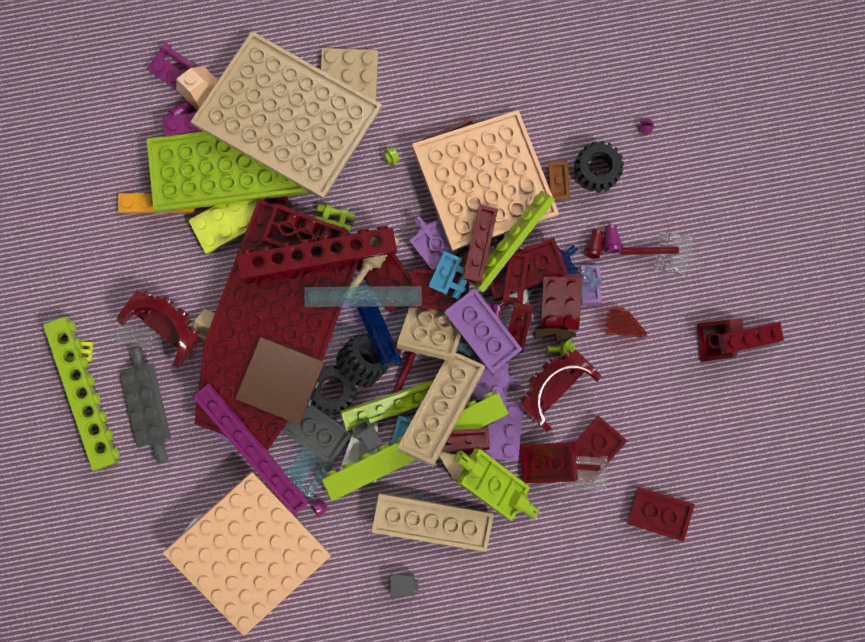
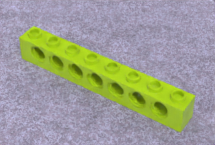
[43,317,120,471]

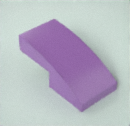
[580,265,602,306]

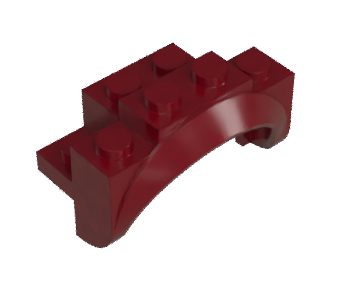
[117,290,202,369]
[519,349,602,433]

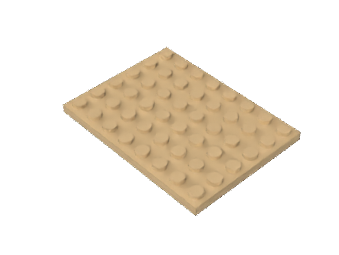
[191,31,382,200]

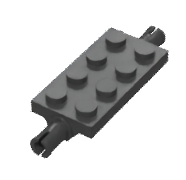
[120,348,171,463]

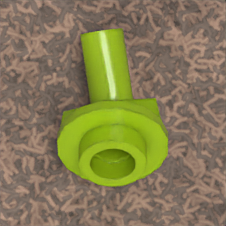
[546,340,575,357]

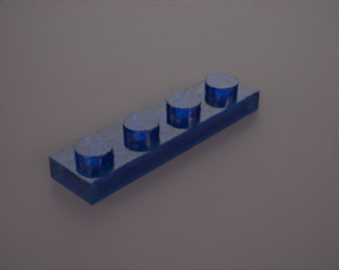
[356,299,402,367]

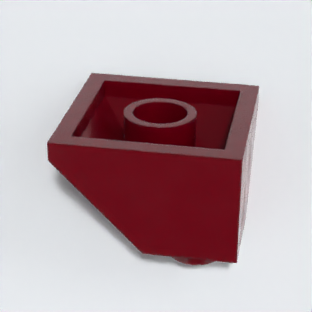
[697,319,743,362]

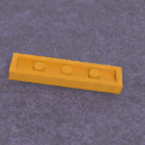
[118,193,195,214]

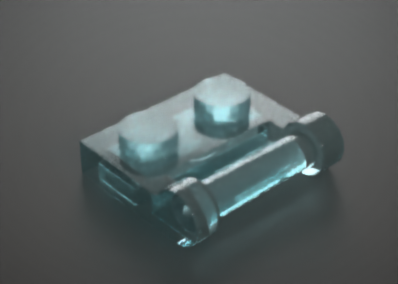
[286,447,333,499]

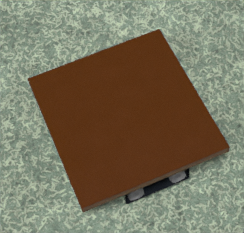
[235,337,325,425]

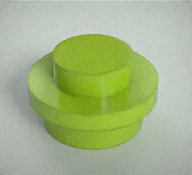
[383,147,399,166]

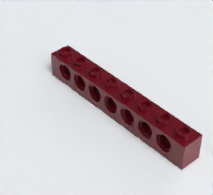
[236,225,397,281]

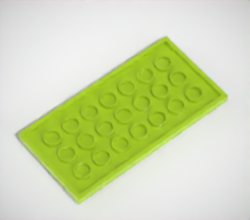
[147,131,308,213]

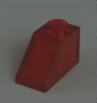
[606,307,647,338]

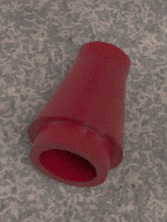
[584,229,603,259]

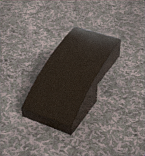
[534,328,576,342]

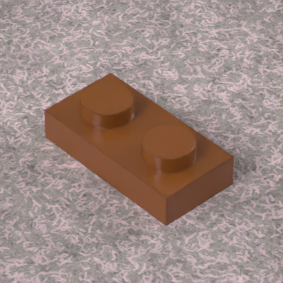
[548,161,570,201]

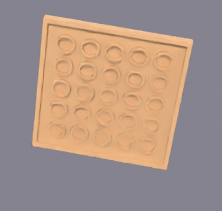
[412,110,559,252]
[163,471,331,636]

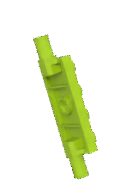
[454,448,540,521]

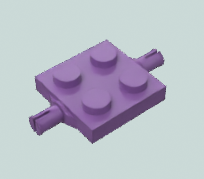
[409,216,463,271]
[470,360,521,401]

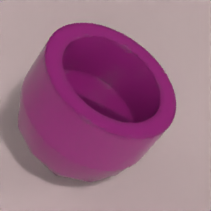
[638,118,654,135]
[311,500,327,517]

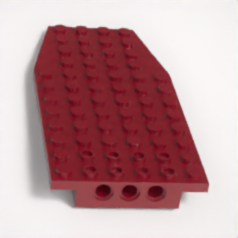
[194,199,362,451]

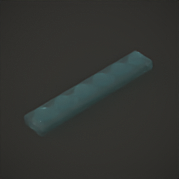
[305,286,422,307]

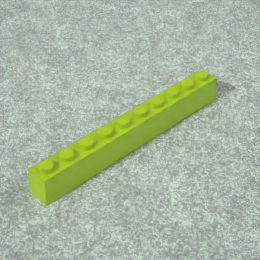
[322,391,509,501]

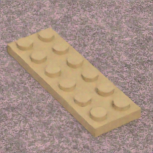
[397,353,485,467]
[371,493,494,552]

